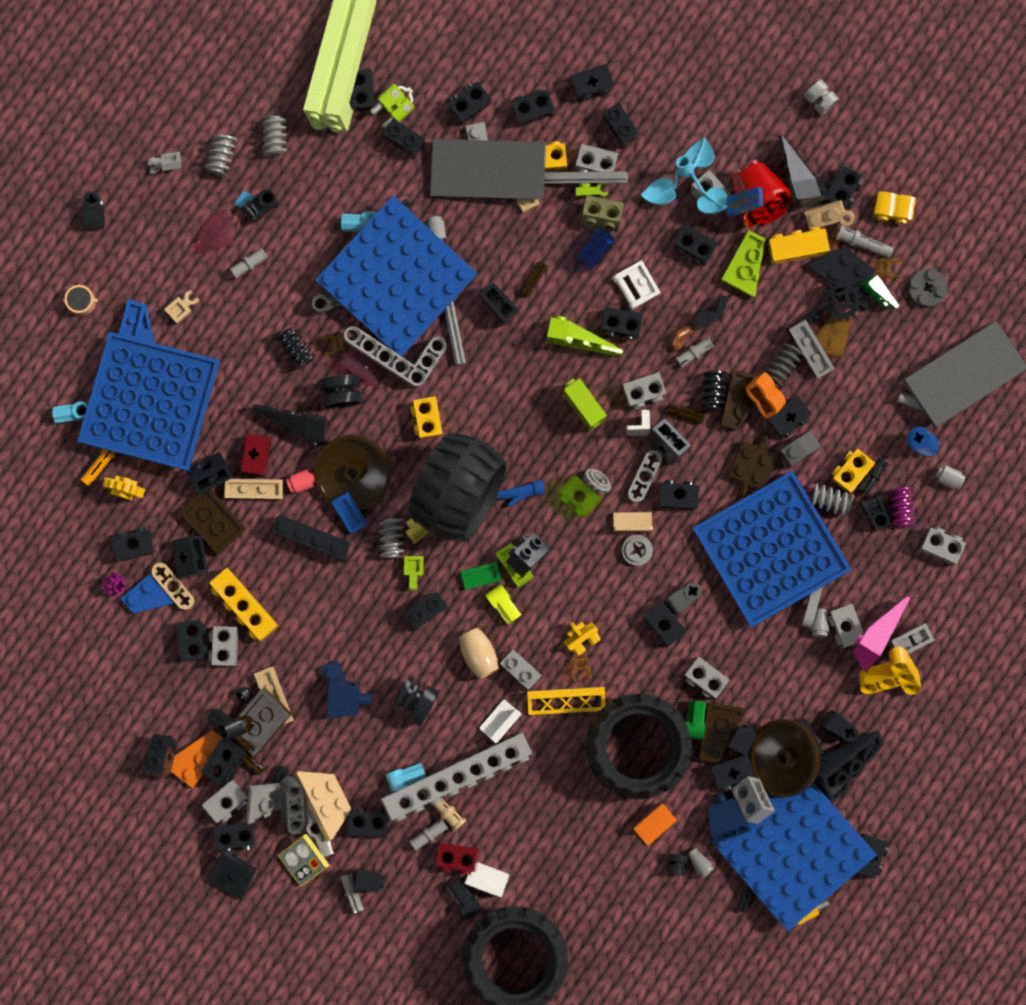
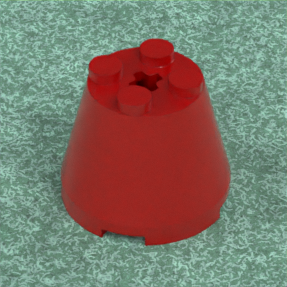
[732,160,795,229]

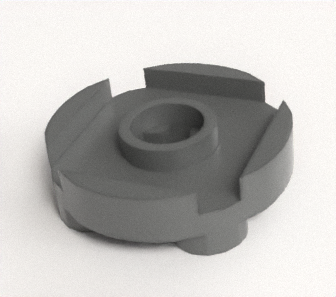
[908,269,947,308]

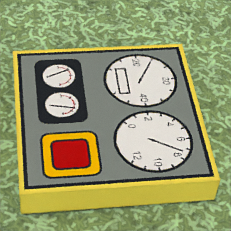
[278,834,329,886]

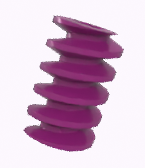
[889,487,916,527]

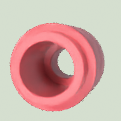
[286,469,315,493]

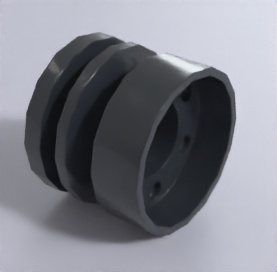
[392,676,440,727]

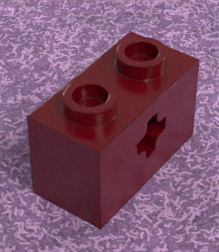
[239,434,271,477]

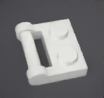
[612,260,661,311]

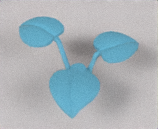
[641,137,728,214]

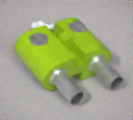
[370,83,415,129]

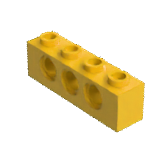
[210,568,279,641]

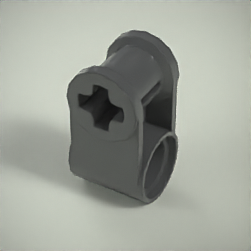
[665,583,702,615]

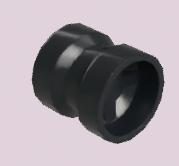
[666,853,688,876]

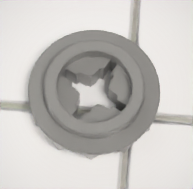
[584,469,611,494]
[622,535,653,566]

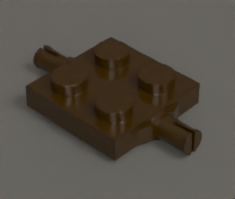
[728,434,778,497]

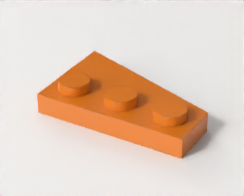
[171,730,222,788]

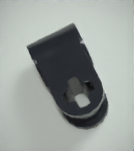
[241,189,278,224]
[83,192,105,229]
[859,492,889,531]
[820,709,858,742]

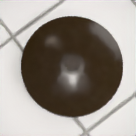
[314,434,391,510]
[748,719,820,798]

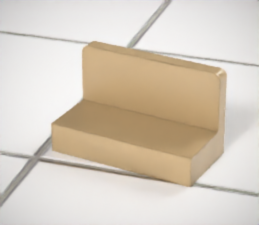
[613,512,653,532]

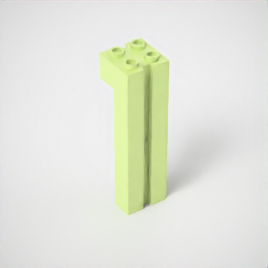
[303,0,377,132]

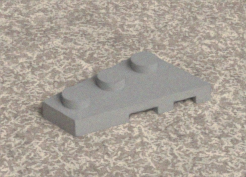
[246,783,305,824]

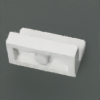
[627,410,650,436]
[480,700,521,743]
[465,863,509,897]

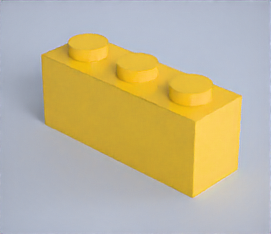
[768,227,830,265]

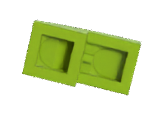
[495,543,534,588]

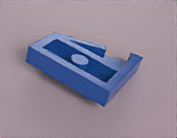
[119,300,155,343]
[121,574,175,614]

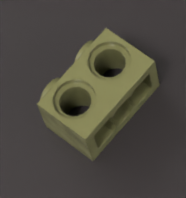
[581,195,624,232]

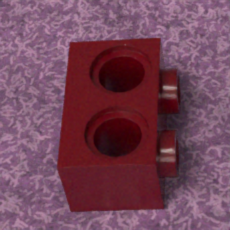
[436,843,480,875]

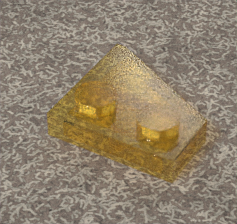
[816,317,851,357]

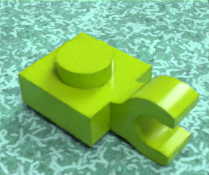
[575,183,608,196]
[404,556,424,590]

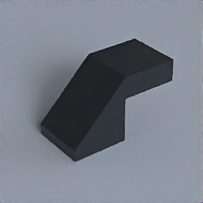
[694,295,728,330]

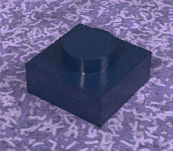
[320,660,346,686]

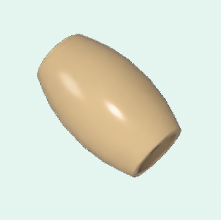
[459,628,499,679]

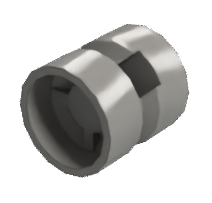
[804,79,839,116]

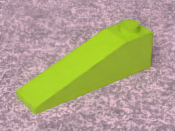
[547,316,623,357]

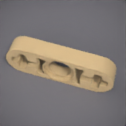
[152,563,195,610]

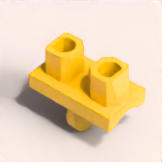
[563,622,600,656]

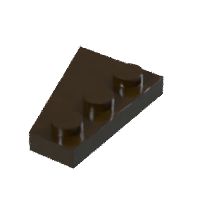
[719,370,756,430]
[699,702,746,763]

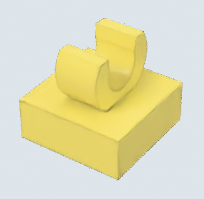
[406,518,429,544]

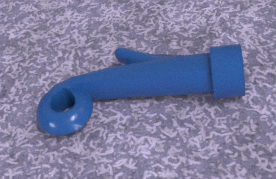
[496,479,545,507]

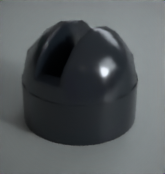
[236,687,253,704]

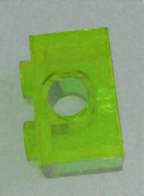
[558,474,602,518]

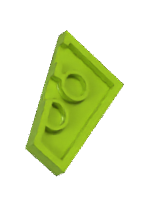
[721,230,765,298]

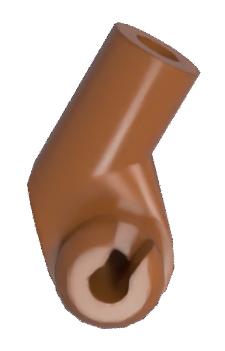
[670,325,693,351]

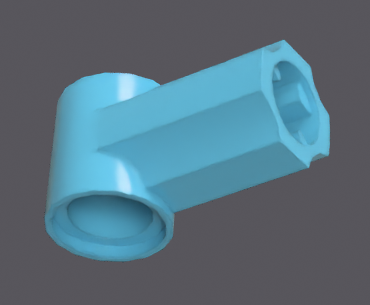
[341,211,377,232]
[52,401,88,424]
[385,763,426,793]

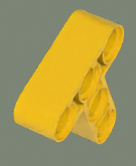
[859,647,921,695]

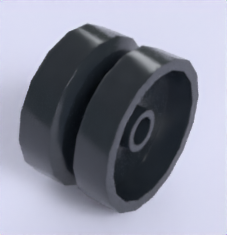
[318,375,363,409]

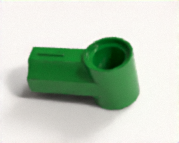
[685,700,706,740]

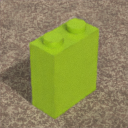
[563,378,607,431]

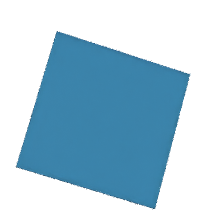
[235,190,254,209]

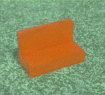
[633,803,676,845]

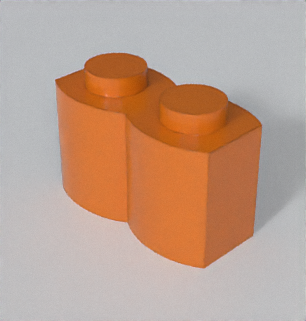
[746,372,786,418]

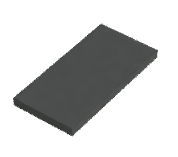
[430,139,546,200]
[903,321,1026,429]

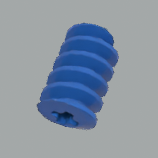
[907,427,939,457]

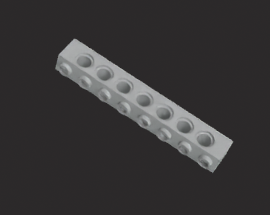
[381,733,532,822]

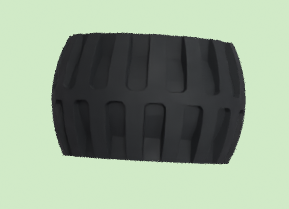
[408,433,507,542]
[586,694,691,800]
[462,906,568,1005]

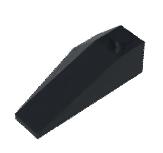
[252,404,329,446]

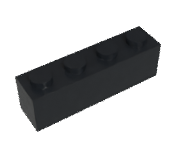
[272,515,352,562]

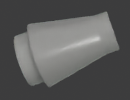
[810,609,829,638]
[687,848,714,878]

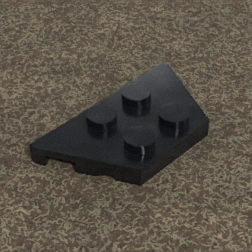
[807,247,875,311]

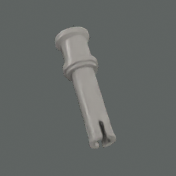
[835,224,894,259]

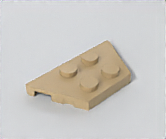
[293,772,351,842]

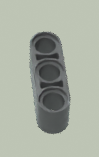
[279,776,305,834]

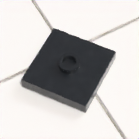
[207,849,257,900]

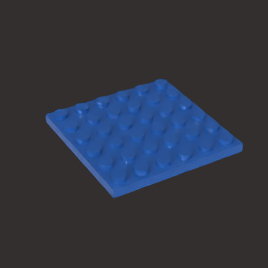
[316,196,478,357]
[77,332,221,471]
[693,471,852,628]
[711,782,877,932]

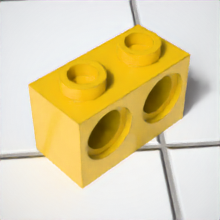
[545,142,567,172]
[410,396,443,440]
[831,449,875,494]

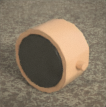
[63,285,98,316]

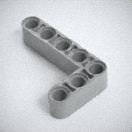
[343,327,446,387]

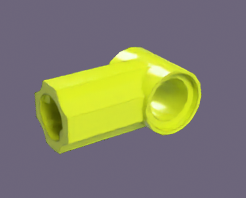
[485,584,521,624]

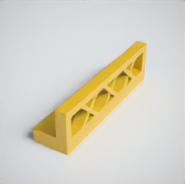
[527,687,605,715]

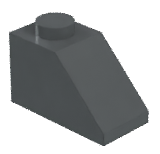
[779,431,821,468]

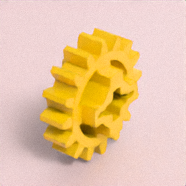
[102,475,145,500]

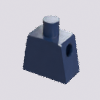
[327,677,371,718]
[708,793,751,843]

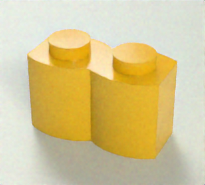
[873,191,916,225]

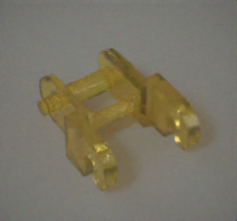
[876,258,902,278]
[321,334,348,356]
[571,655,592,682]

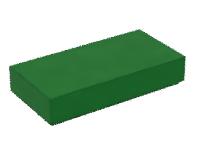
[460,562,502,590]

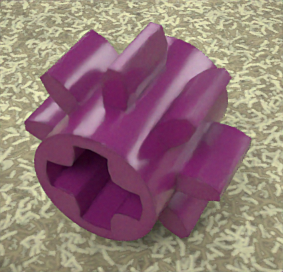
[102,572,126,597]

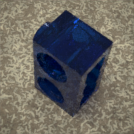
[576,227,615,272]

